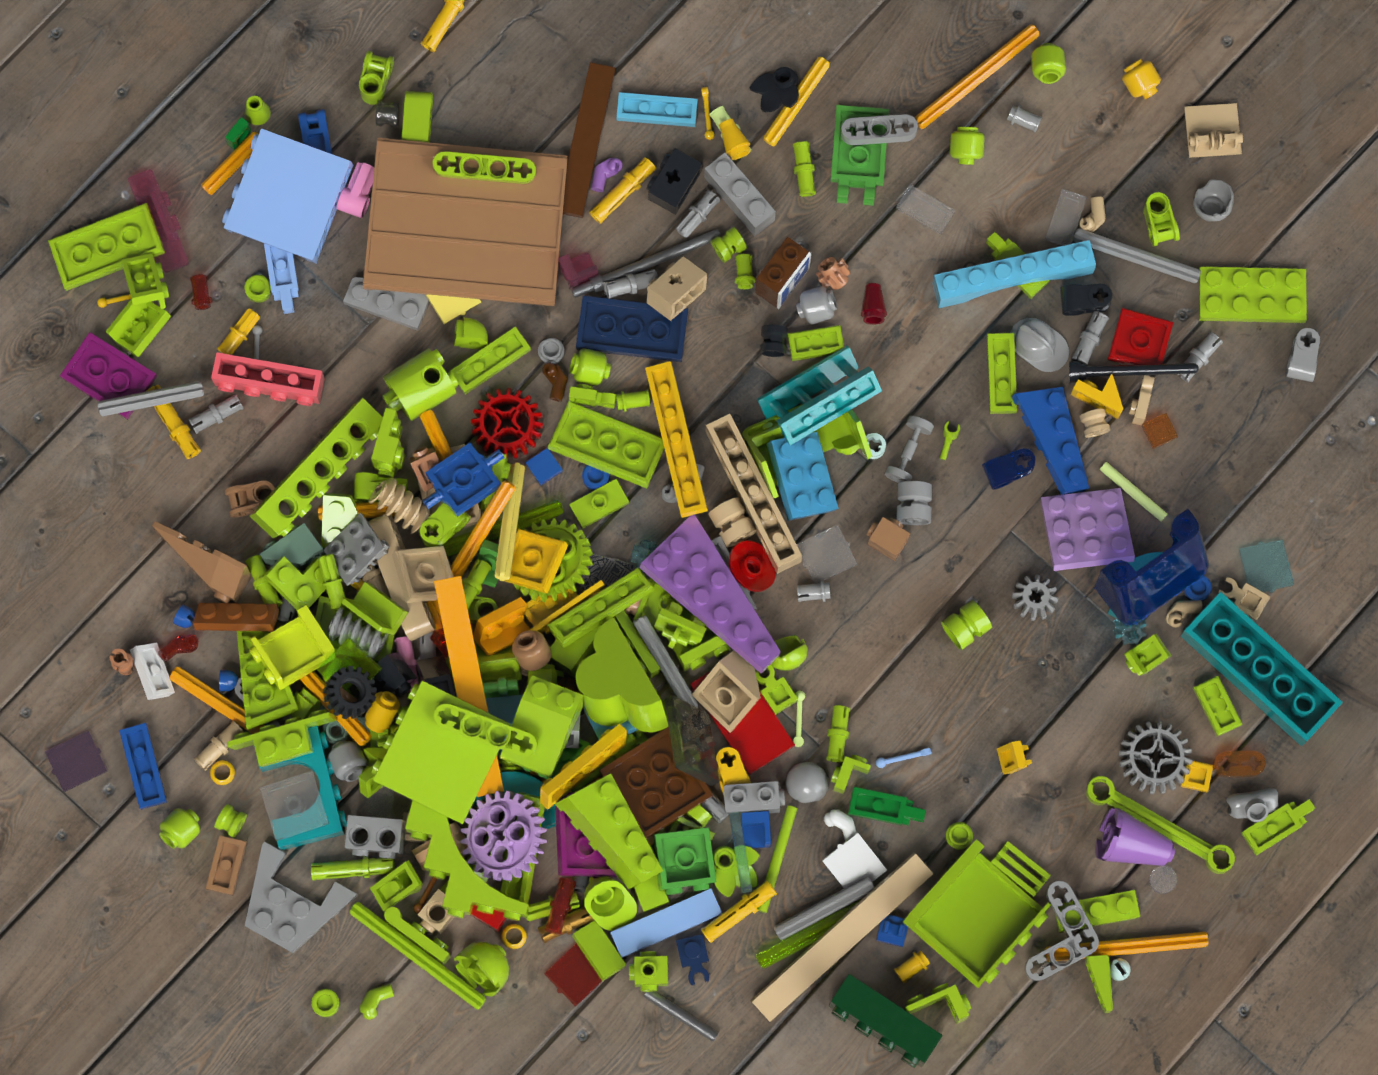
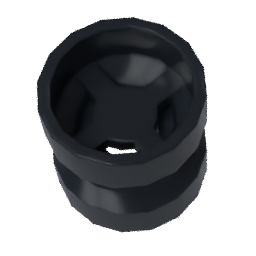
[760,324,788,357]

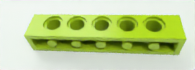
[250,398,383,538]

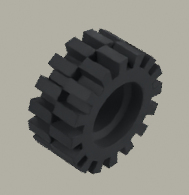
[323,666,377,719]

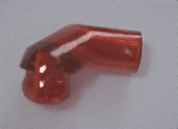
[158,634,199,662]

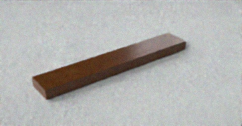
[563,62,616,218]

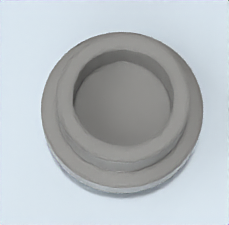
[538,338,565,363]

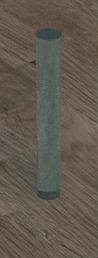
[729,812,752,893]

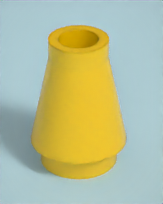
[719,119,751,160]

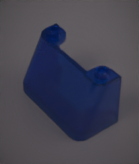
[1094,509,1209,625]

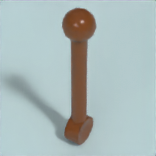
[413,877,437,914]

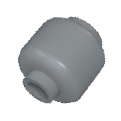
[796,286,838,324]
[328,740,368,782]

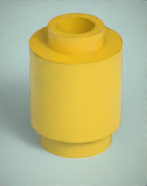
[365,691,400,733]

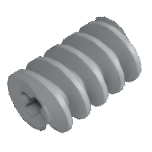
[328,607,388,661]

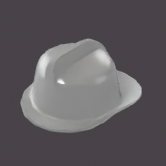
[1010,318,1069,372]

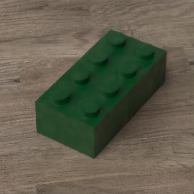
[829,974,943,1068]

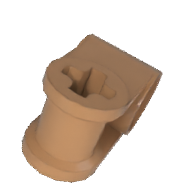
[225,480,275,518]

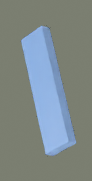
[610,889,722,958]

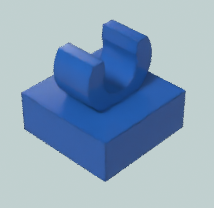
[876,915,908,948]

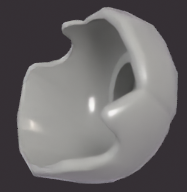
[1193,179,1234,222]
[786,762,829,803]

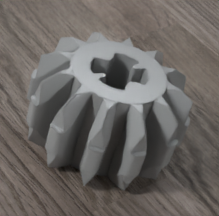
[1012,575,1058,621]

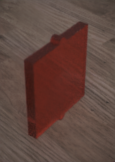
[544,943,603,1007]

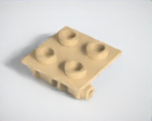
[1184,103,1243,158]

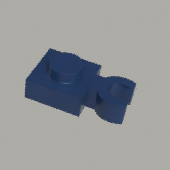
[676,934,709,986]

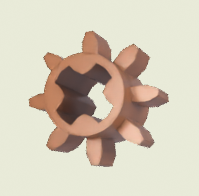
[816,257,851,290]

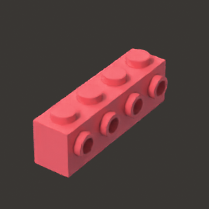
[211,353,325,406]

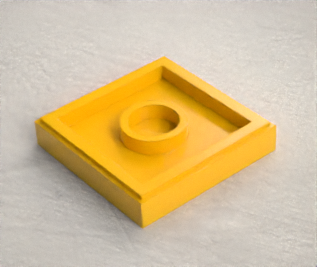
[505,529,568,594]

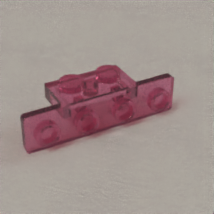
[128,169,189,273]

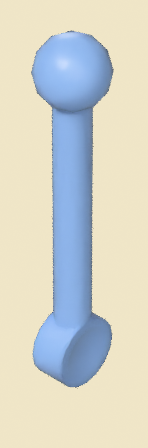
[876,748,932,768]

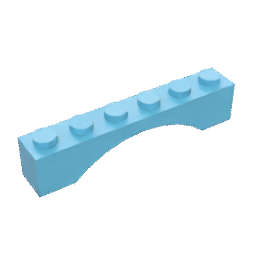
[932,240,1096,308]

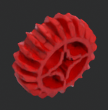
[471,388,543,459]

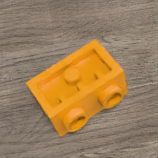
[473,597,530,656]

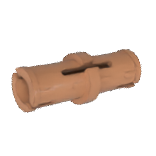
[110,649,135,676]

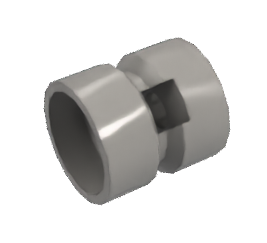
[896,481,932,525]

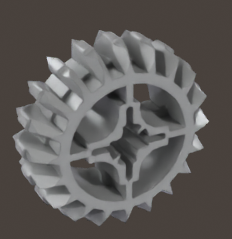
[1118,721,1193,794]

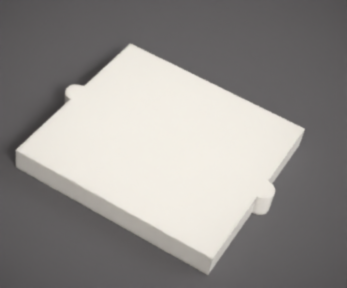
[822,832,887,888]

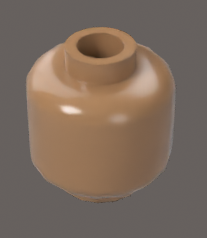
[512,630,551,671]

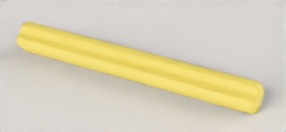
[494,462,525,581]

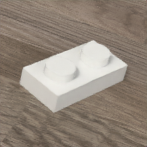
[130,643,175,700]

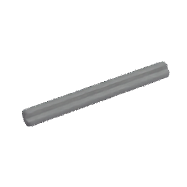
[1073,228,1201,283]

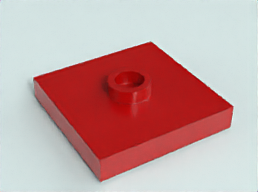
[1108,308,1174,365]

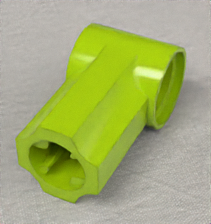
[353,472,407,503]

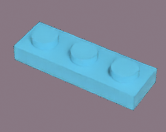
[617,92,698,127]

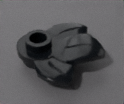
[749,67,799,112]

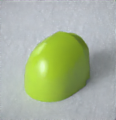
[454,317,488,349]
[291,687,322,720]

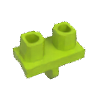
[654,602,707,649]

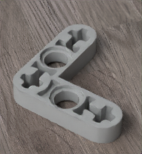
[1025,881,1099,981]

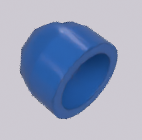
[173,604,195,628]
[219,670,238,691]

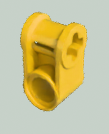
[714,747,751,795]

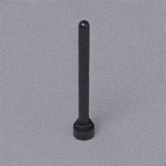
[1069,361,1199,383]

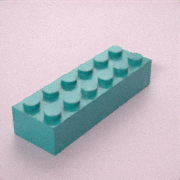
[1180,592,1343,747]

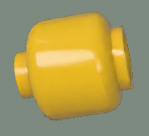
[1122,59,1161,99]

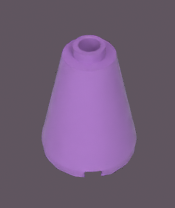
[1095,808,1175,866]

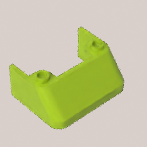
[742,404,873,498]

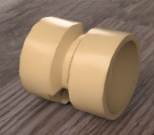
[708,497,757,547]

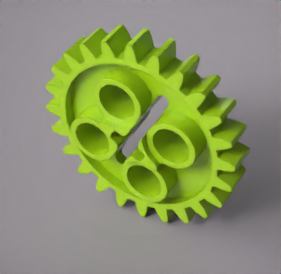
[513,518,593,602]

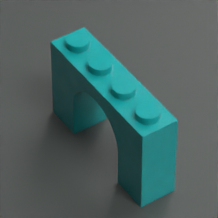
[255,726,347,851]

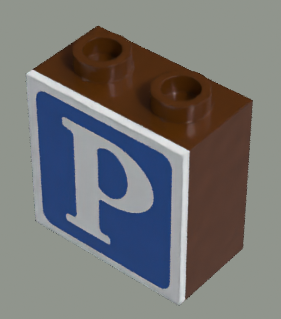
[755,237,811,309]

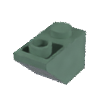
[260,523,326,570]

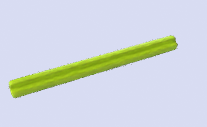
[349,902,486,1010]

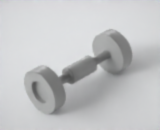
[885,416,934,483]

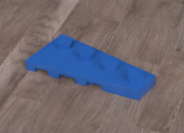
[1012,387,1089,495]

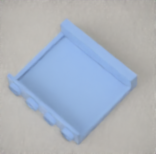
[222,129,354,264]

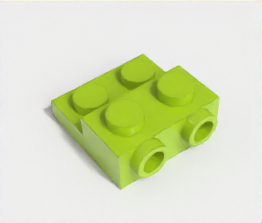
[371,408,406,478]

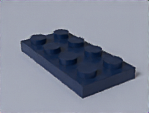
[576,296,688,362]

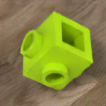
[629,951,668,992]

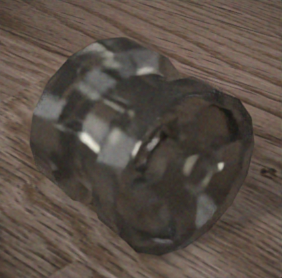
[376,100,399,127]

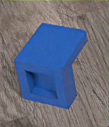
[741,811,771,849]

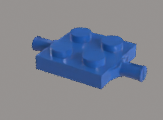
[422,443,504,517]

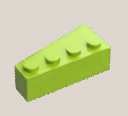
[555,774,663,889]

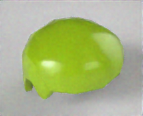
[771,635,808,671]

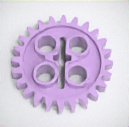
[460,791,547,881]

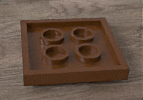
[599,727,713,839]

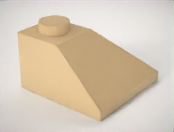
[692,650,761,733]

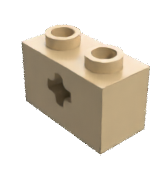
[647,256,707,321]

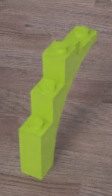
[405,800,530,921]

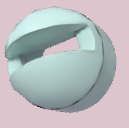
[1110,958,1131,981]

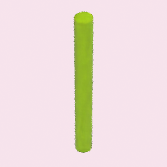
[758,805,798,913]

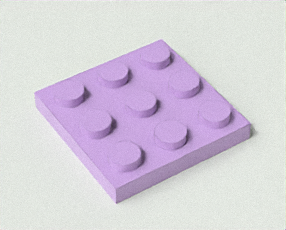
[1041,488,1135,571]

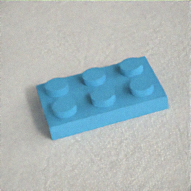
[767,432,839,521]

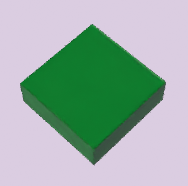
[225,117,251,150]

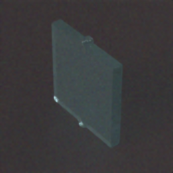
[1239,540,1294,593]

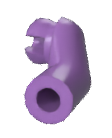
[591,158,622,192]

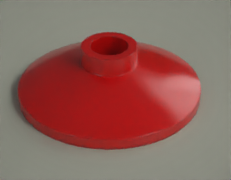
[729,541,776,592]

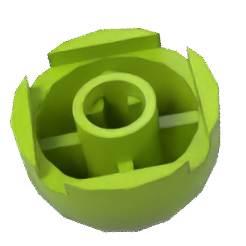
[454,941,510,997]

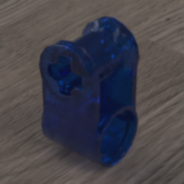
[982,448,1036,490]

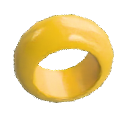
[210,760,235,785]
[501,924,527,949]

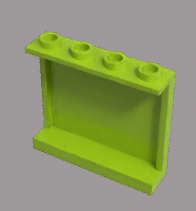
[371,681,512,824]
[903,839,1051,988]

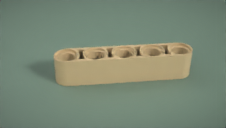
[368,514,436,641]

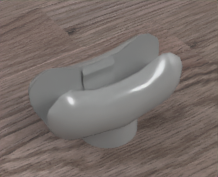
[1226,787,1279,822]

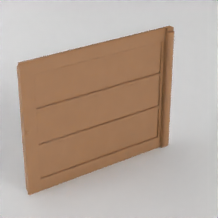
[363,138,568,306]

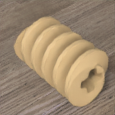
[368,478,430,534]

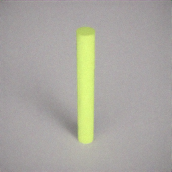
[1100,462,1168,522]

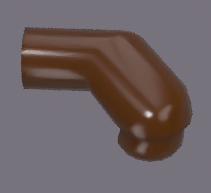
[542,362,568,402]

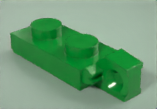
[848,787,926,826]

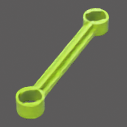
[1086,776,1235,874]

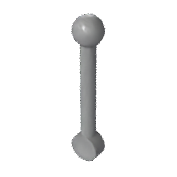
[252,325,263,360]

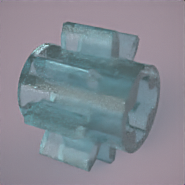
[630,540,659,573]
[1113,611,1147,645]

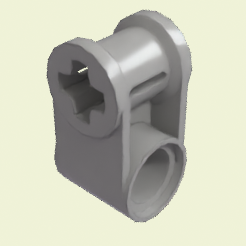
[1286,328,1320,382]

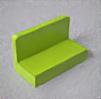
[341,582,409,635]

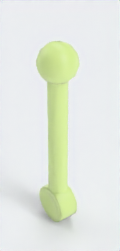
[793,691,805,747]

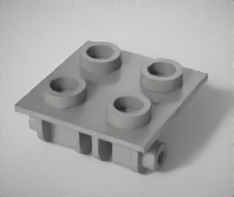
[324,513,390,586]

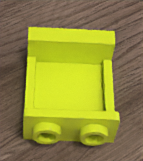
[249,605,336,690]

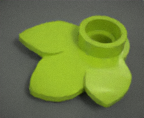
[713,846,760,897]

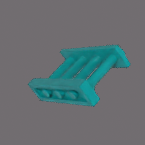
[757,345,882,445]

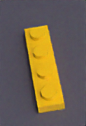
[540,724,627,810]

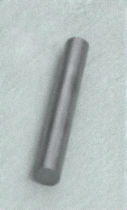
[644,991,719,1042]

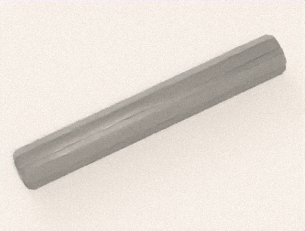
[98,381,204,416]
[633,616,698,713]
[774,877,875,940]

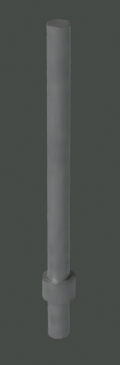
[571,229,721,298]

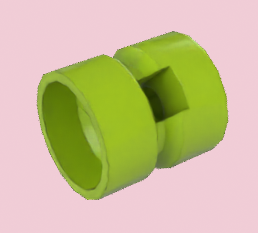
[941,600,992,650]

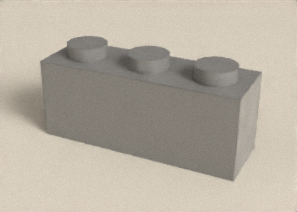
[704,153,776,237]

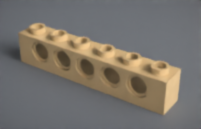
[706,414,802,574]

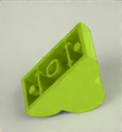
[576,618,669,732]

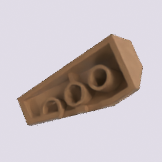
[152,521,252,603]

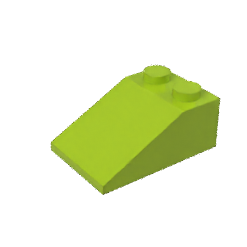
[500,675,583,778]

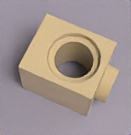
[418,889,454,935]

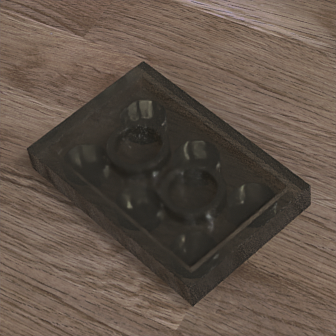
[664,695,720,786]

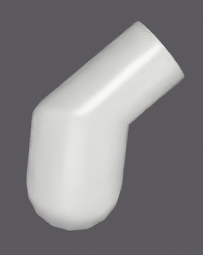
[824,809,857,842]

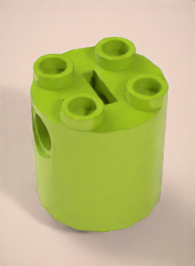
[382,348,459,421]

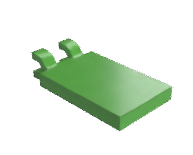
[831,105,889,206]

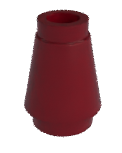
[861,283,887,325]

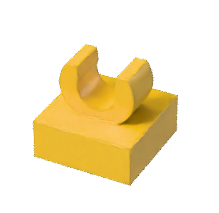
[997,741,1032,775]

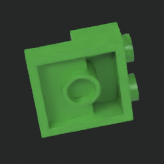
[653,827,716,895]

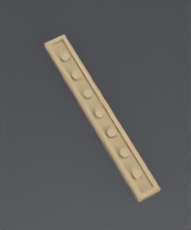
[751,853,933,1022]

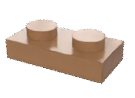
[206,835,247,896]

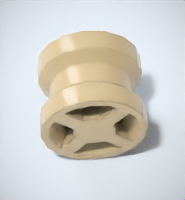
[1079,409,1111,438]

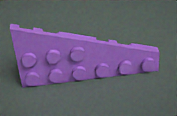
[639,515,781,673]

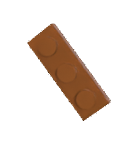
[193,603,279,632]

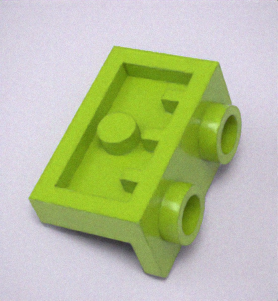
[121,253,169,309]

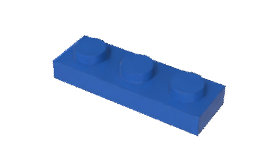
[119,723,167,810]

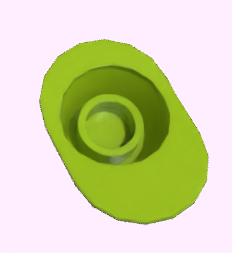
[584,876,637,931]

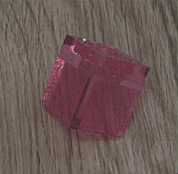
[558,253,598,289]

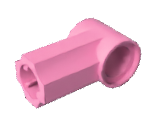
[337,162,374,219]

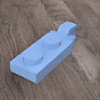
[264,243,299,314]

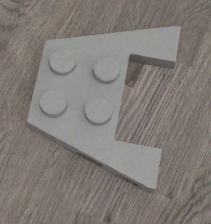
[245,842,357,953]

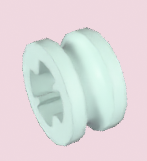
[863,433,886,459]

